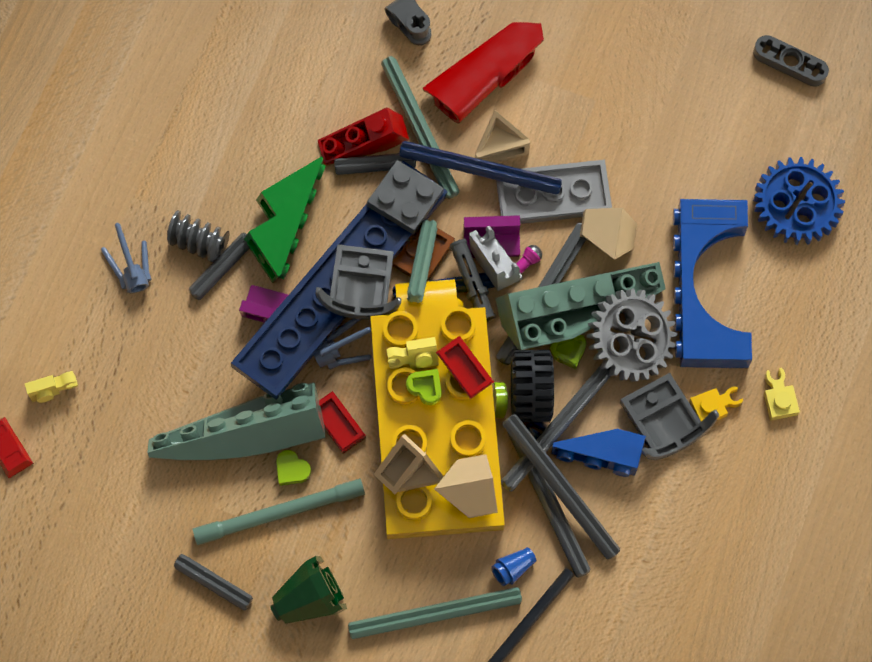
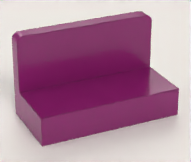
[463,215,520,258]
[239,285,288,323]

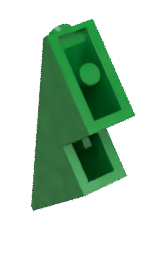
[244,156,326,283]

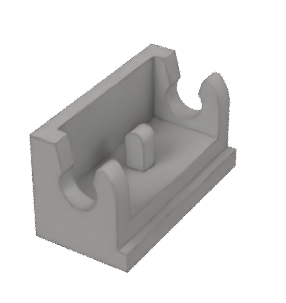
[469,226,522,291]

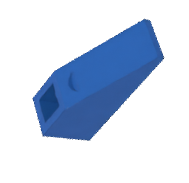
[551,429,646,477]

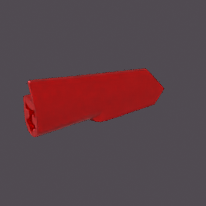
[423,22,544,124]

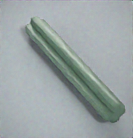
[407,219,437,303]

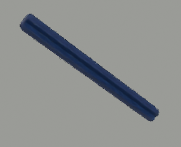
[399,141,562,195]

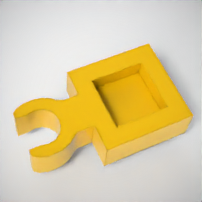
[689,386,743,421]

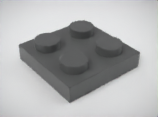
[367,160,444,235]

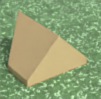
[475,110,530,163]
[580,208,637,260]
[373,434,444,494]
[434,454,498,518]

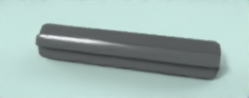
[334,153,416,175]
[189,233,250,300]
[174,554,253,610]

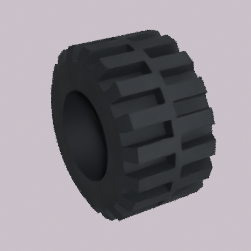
[511,350,554,422]

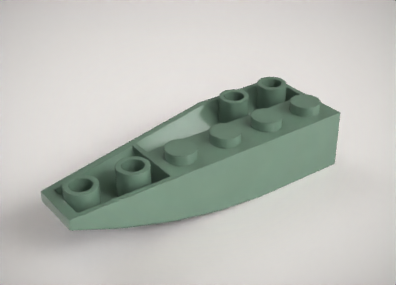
[495,262,666,350]
[147,382,325,460]

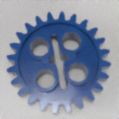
[753,157,845,245]

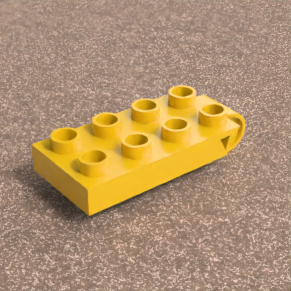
[370,279,505,539]

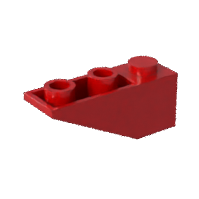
[318,107,409,165]

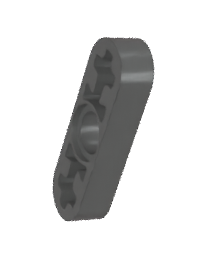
[753,35,829,87]

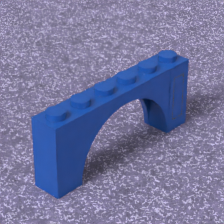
[673,199,752,368]

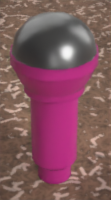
[516,245,543,274]

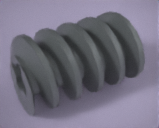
[167,210,230,262]

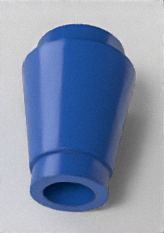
[491,547,537,586]

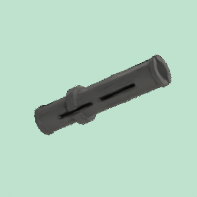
[450,239,496,322]

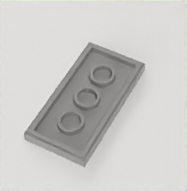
[496,160,612,224]

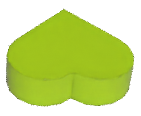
[550,334,587,369]
[406,369,441,405]
[493,382,508,418]
[276,450,311,486]

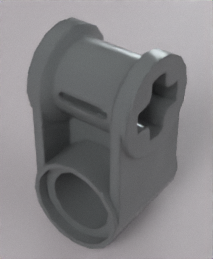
[384,0,432,46]

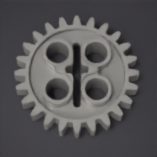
[587,289,677,382]

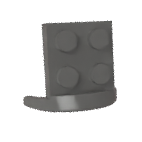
[315,244,402,320]
[620,373,719,460]

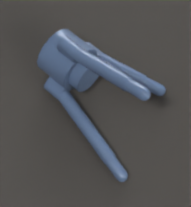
[101,223,152,293]
[314,318,372,370]

